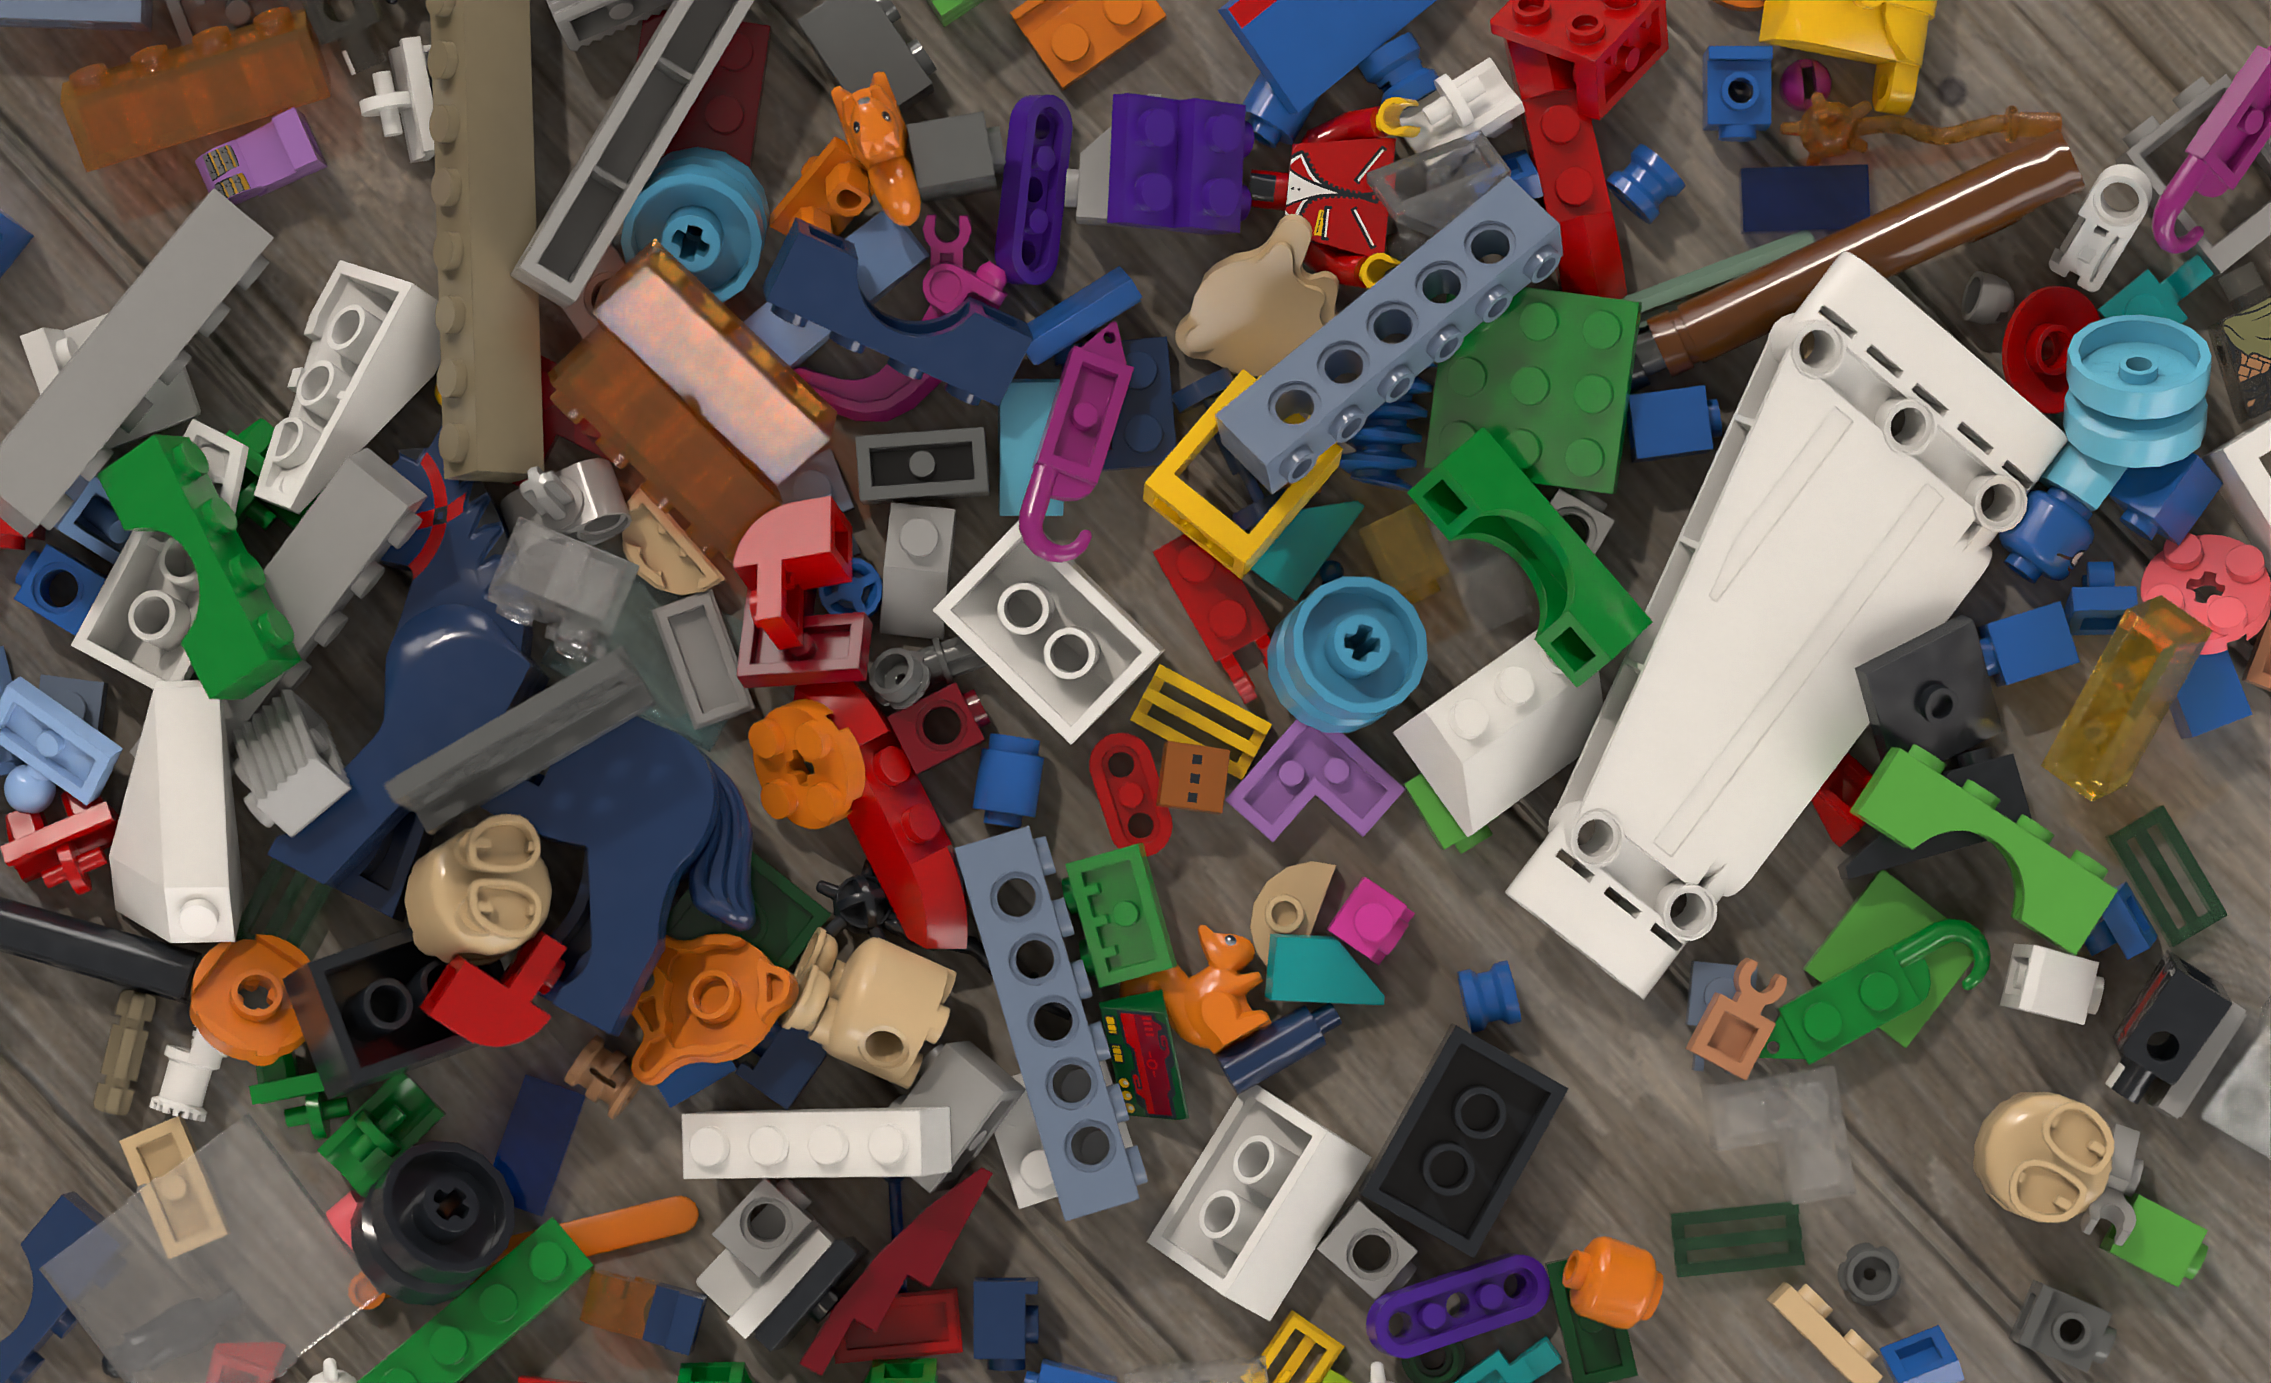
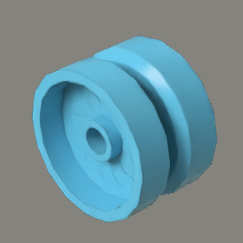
[2063,314,2212,468]

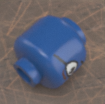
[1999,486,2094,584]

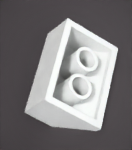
[932,520,1165,745]
[1393,629,1603,838]
[1147,1085,1372,1321]

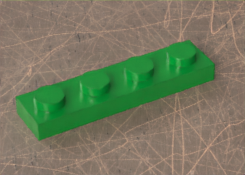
[356,1216,595,1383]

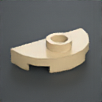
[622,483,727,596]
[1250,861,1336,967]

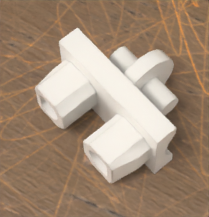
[359,36,435,163]
[1400,57,1526,172]

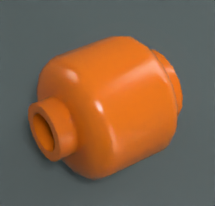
[1562,1236,1664,1329]

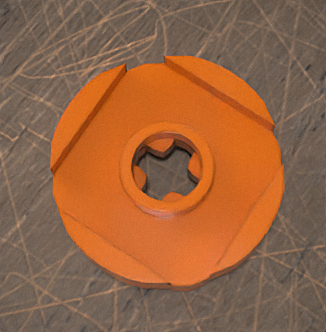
[748,699,865,829]
[190,934,311,1066]

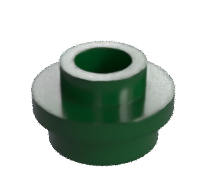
[1401,1341,1465,1383]

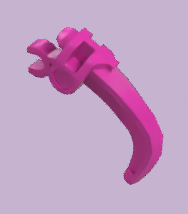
[788,214,1008,422]

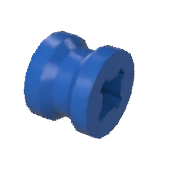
[1605,143,1686,224]
[819,558,883,618]
[1457,960,1521,1033]

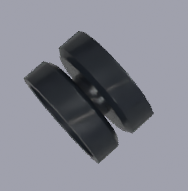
[351,1140,515,1306]

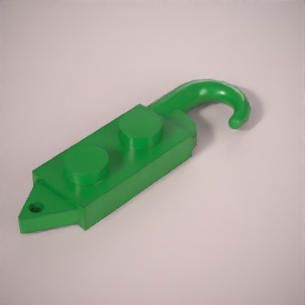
[1758,918,1991,1065]

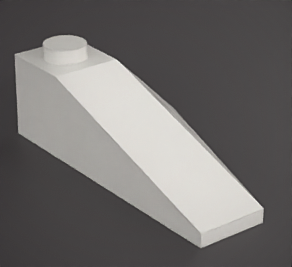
[254,260,441,514]
[71,419,249,689]
[109,680,245,943]

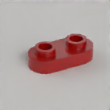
[1089,733,1173,857]

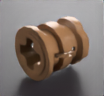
[564,1035,643,1120]

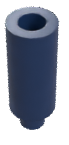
[1215,1003,1342,1095]

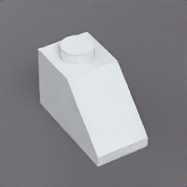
[2000,944,2104,1025]

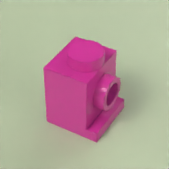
[1326,877,1415,966]

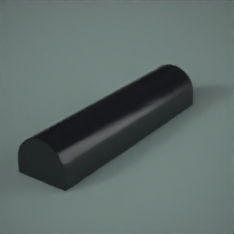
[0,896,202,1004]

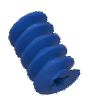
[1338,363,1437,491]

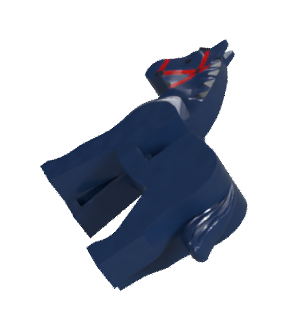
[267,426,756,1037]

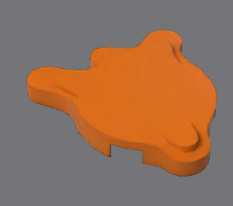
[631,934,799,1086]

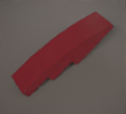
[799,1167,993,1376]

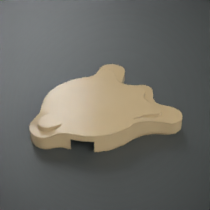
[1175,214,1339,376]

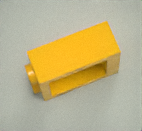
[1143,369,1343,580]

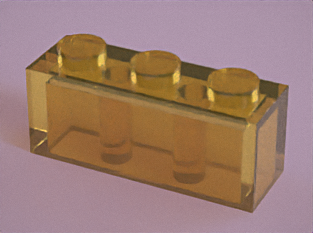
[2041,595,2213,802]

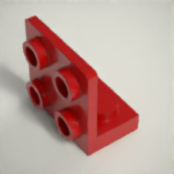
[1490,0,1669,121]

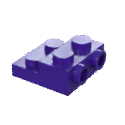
[1107,93,1254,235]

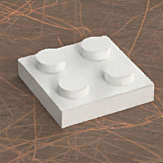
[994,1060,1133,1209]

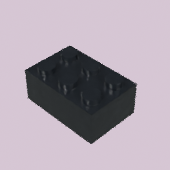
[282,928,505,1100]
[1358,1023,1569,1258]

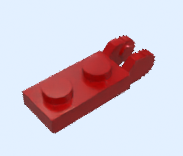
[1152,534,1271,704]

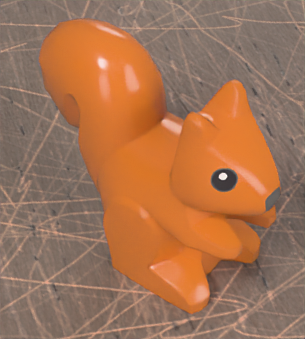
[831,72,921,226]
[1119,924,1272,1055]

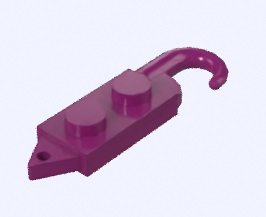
[2152,45,2271,254]
[1019,321,1134,563]

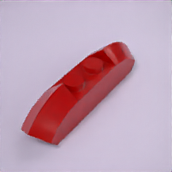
[1504,38,1627,299]
[793,681,969,949]

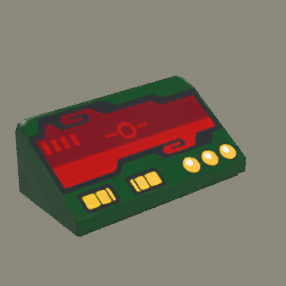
[1099,989,1189,1120]

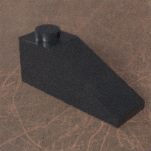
[1837,745,2032,879]

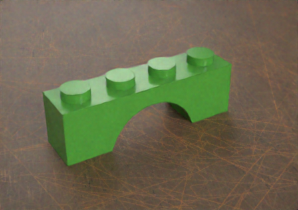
[1849,744,2118,955]

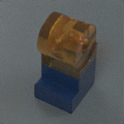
[579,1269,708,1356]

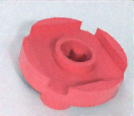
[2140,533,2271,655]

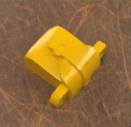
[1758,0,1937,116]

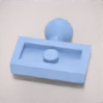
[0,676,123,814]

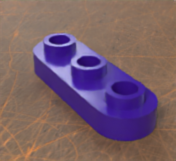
[995,95,1073,285]
[1366,1253,1550,1358]

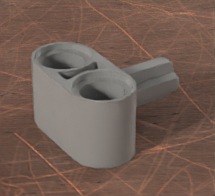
[499,458,632,568]

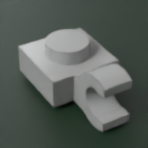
[2081,1123,2144,1246]

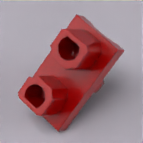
[0,791,119,896]

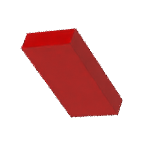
[831,1287,964,1364]

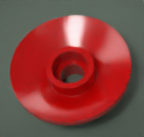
[2002,286,2101,414]

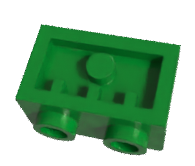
[1062,842,1177,988]

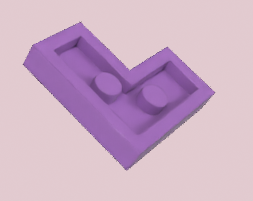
[1225,719,1405,842]

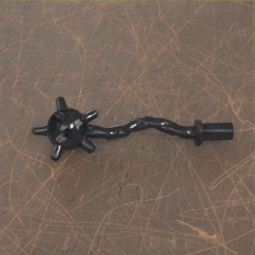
[816,859,1071,1020]

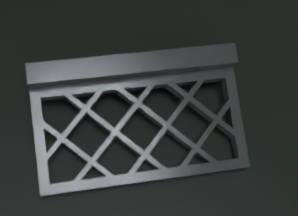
[384,646,657,835]

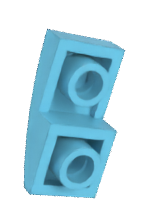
[998,379,1064,516]

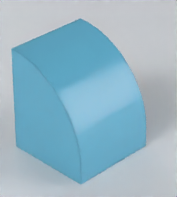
[2038,433,2128,512]

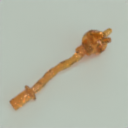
[1780,92,2062,169]

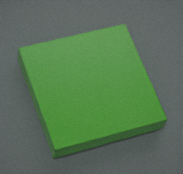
[1802,870,1974,1048]

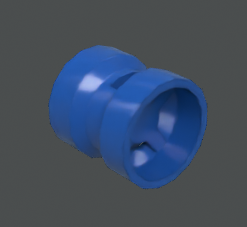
[1357,32,1439,111]

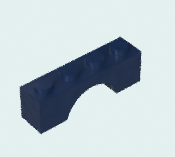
[763,217,1033,407]
[0,1191,132,1383]

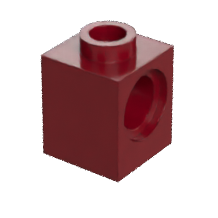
[887,682,991,776]

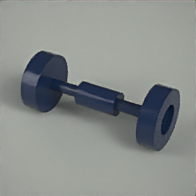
[1171,367,1289,531]

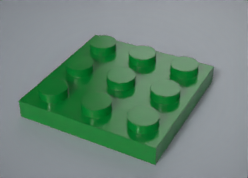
[1424,287,1642,494]

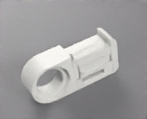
[2049,164,2153,292]

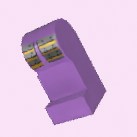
[195,107,328,205]

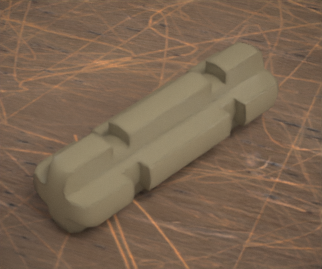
[92,989,157,1115]

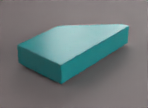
[1251,501,1365,603]
[1265,933,1385,1005]

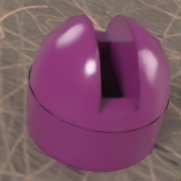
[1779,59,1832,112]

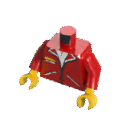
[1249,97,1420,289]

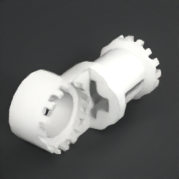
[149,1026,227,1122]

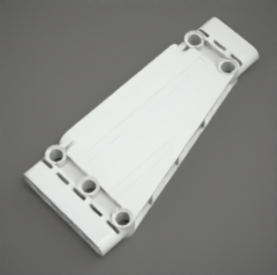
[1505,251,2068,1000]

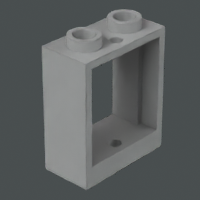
[2115,74,2271,280]

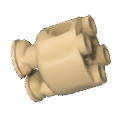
[404,814,552,966]
[781,927,957,1089]
[1973,1092,2114,1223]

